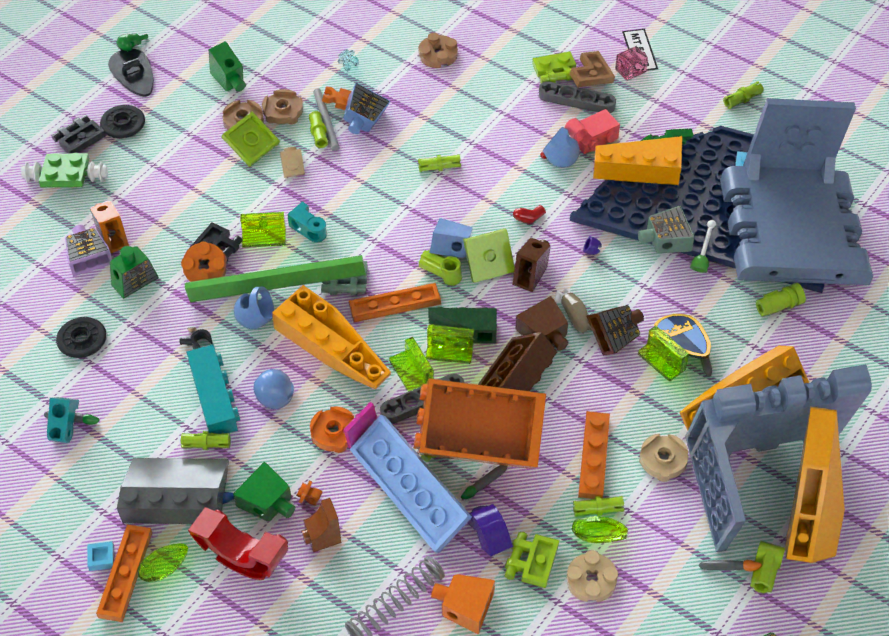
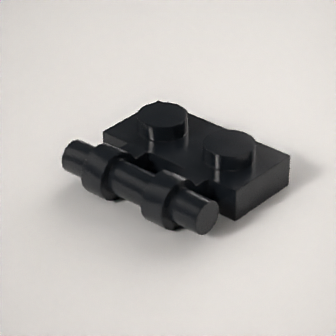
[51,115,106,154]
[189,222,243,265]

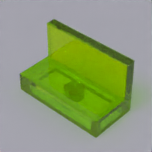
[240,212,286,248]
[389,337,434,392]

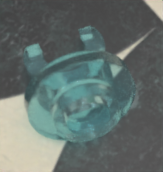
[337,49,359,72]

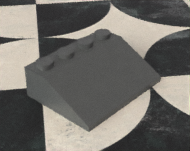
[117,458,229,524]

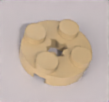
[639,434,688,482]
[567,550,618,602]

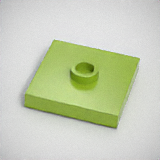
[221,111,280,167]
[463,228,515,283]

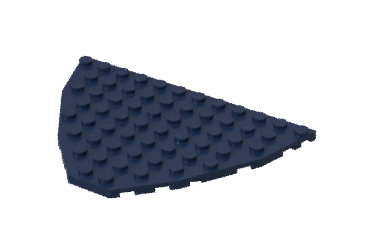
[570,126,825,293]

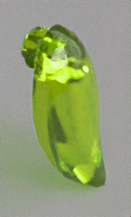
[571,516,628,543]
[138,543,188,582]

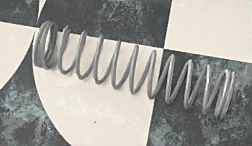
[345,556,445,636]

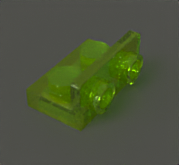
[426,325,474,364]
[638,325,689,381]

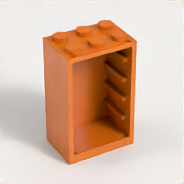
[413,378,546,469]

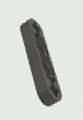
[538,82,616,113]
[380,374,464,424]

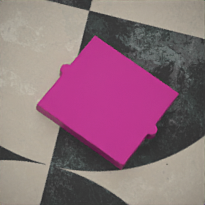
[344,402,377,449]

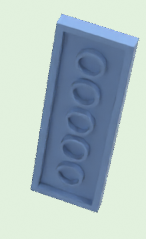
[349,415,472,553]

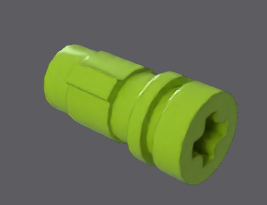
[756,283,806,317]

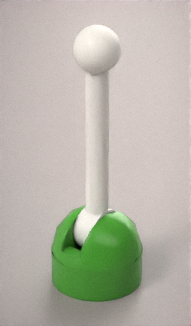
[690,220,716,273]

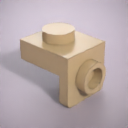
[280,147,305,178]

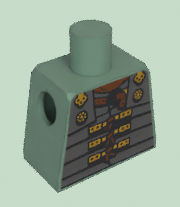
[638,206,694,253]

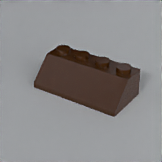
[478,332,557,391]

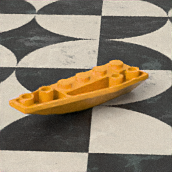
[272,285,391,389]
[679,345,809,431]
[785,406,845,563]

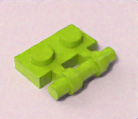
[532,51,576,83]
[504,532,559,588]

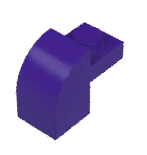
[467,504,513,556]

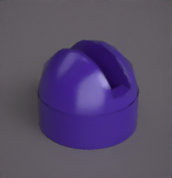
[583,236,602,255]

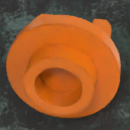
[296,480,322,506]

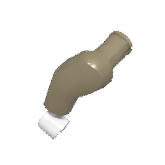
[555,288,592,334]

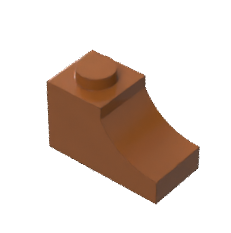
[301,498,342,553]

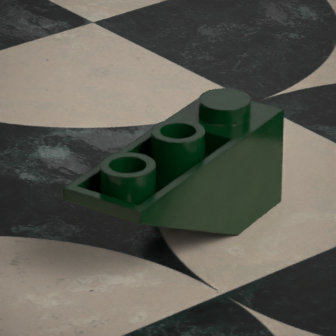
[428,307,497,344]

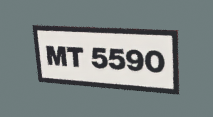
[622,29,658,72]

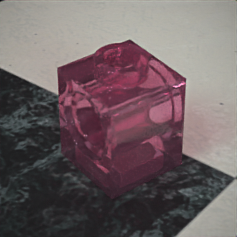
[615,46,648,81]

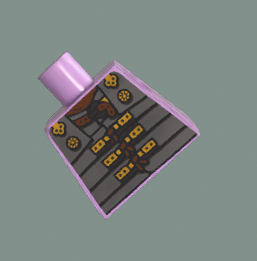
[65,225,112,277]

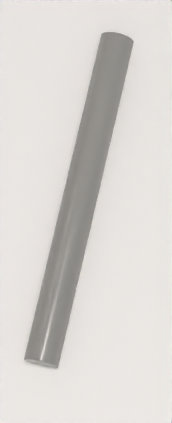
[313,88,340,151]

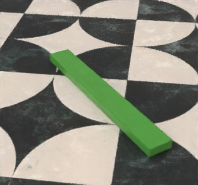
[185,255,366,302]

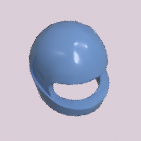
[543,127,580,168]
[234,287,274,330]
[253,369,294,410]

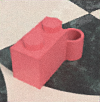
[565,109,620,154]

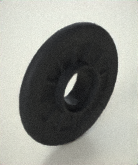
[100,105,145,139]
[56,317,106,358]

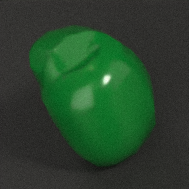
[116,33,148,51]

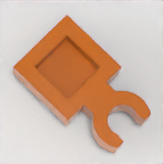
[322,86,351,110]

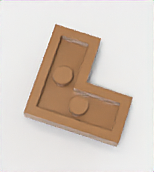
[570,51,615,87]

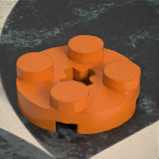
[181,241,227,282]
[310,406,354,453]

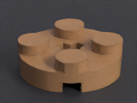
[418,33,458,68]
[262,89,303,124]
[222,100,264,130]

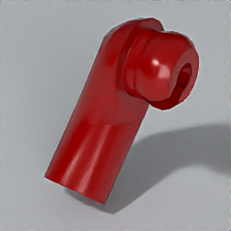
[513,205,546,224]

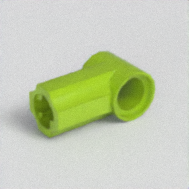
[418,250,462,286]
[750,540,785,593]

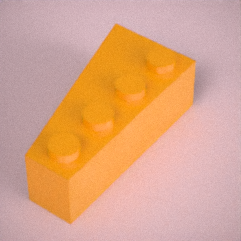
[593,136,682,185]

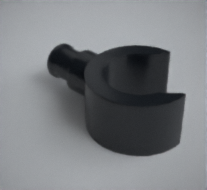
[179,329,213,349]

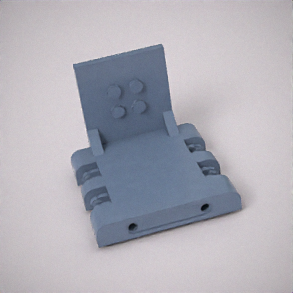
[720,98,873,285]
[685,364,872,552]

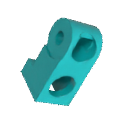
[288,201,327,243]
[47,397,79,443]

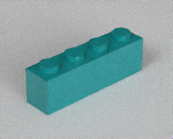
[186,345,240,433]

